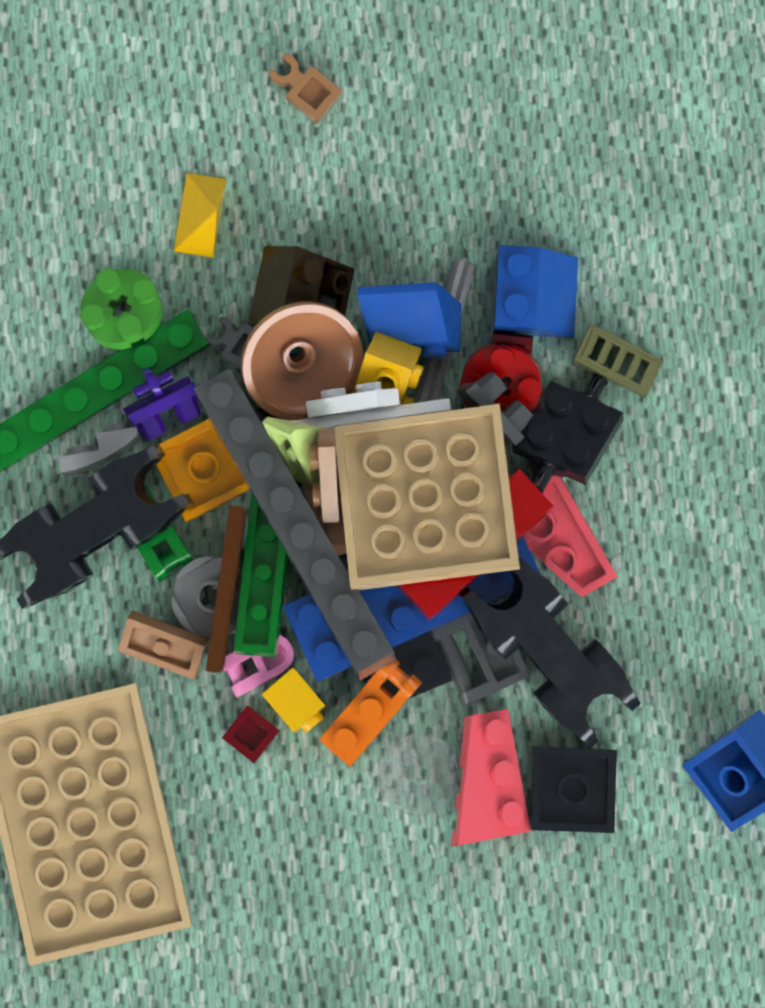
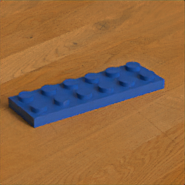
[283,537,541,682]

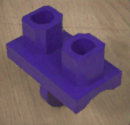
[122,367,201,441]

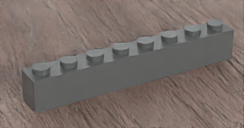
[193,368,396,681]

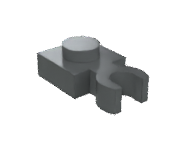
[206,317,254,370]

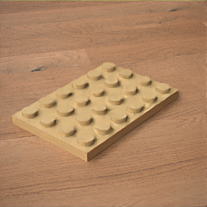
[0,683,193,966]

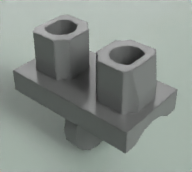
[456,372,533,446]

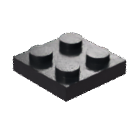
[531,747,617,833]

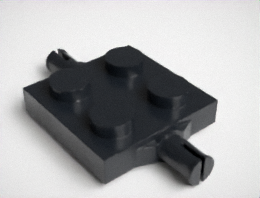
[512,374,624,494]

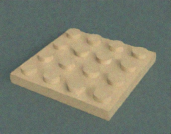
[334,404,520,590]

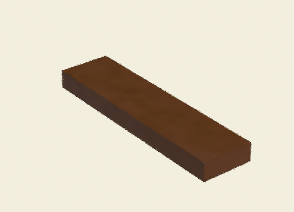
[206,505,247,674]

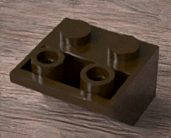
[248,246,355,327]

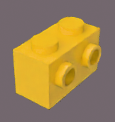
[353,332,424,407]

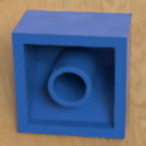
[493,245,578,338]
[358,282,462,359]
[682,710,765,832]

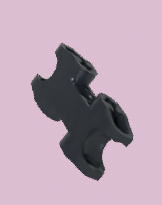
[0,445,194,609]
[459,555,641,749]

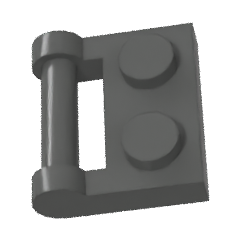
[430,601,530,707]

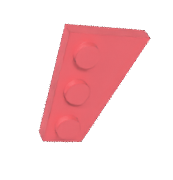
[523,475,618,597]
[451,709,531,847]

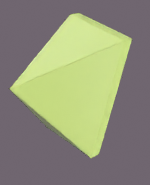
[262,417,330,488]

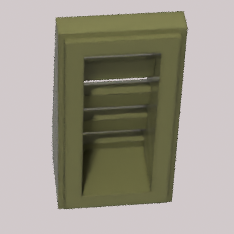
[572,324,663,398]

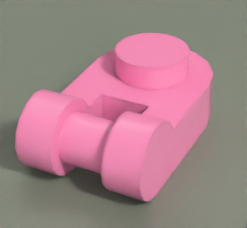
[224,635,294,698]

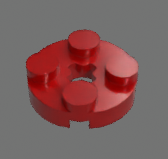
[460,343,542,412]

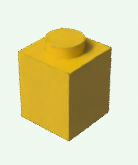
[262,668,326,733]

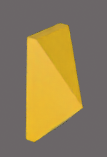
[174,173,227,258]

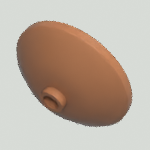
[241,302,363,421]

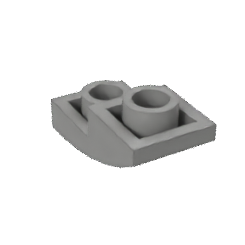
[58,422,141,477]

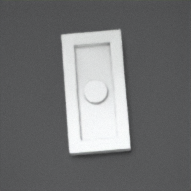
[306,382,400,418]

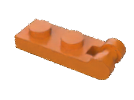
[319,659,423,767]

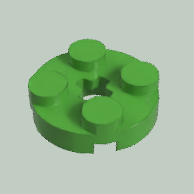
[80,268,163,350]

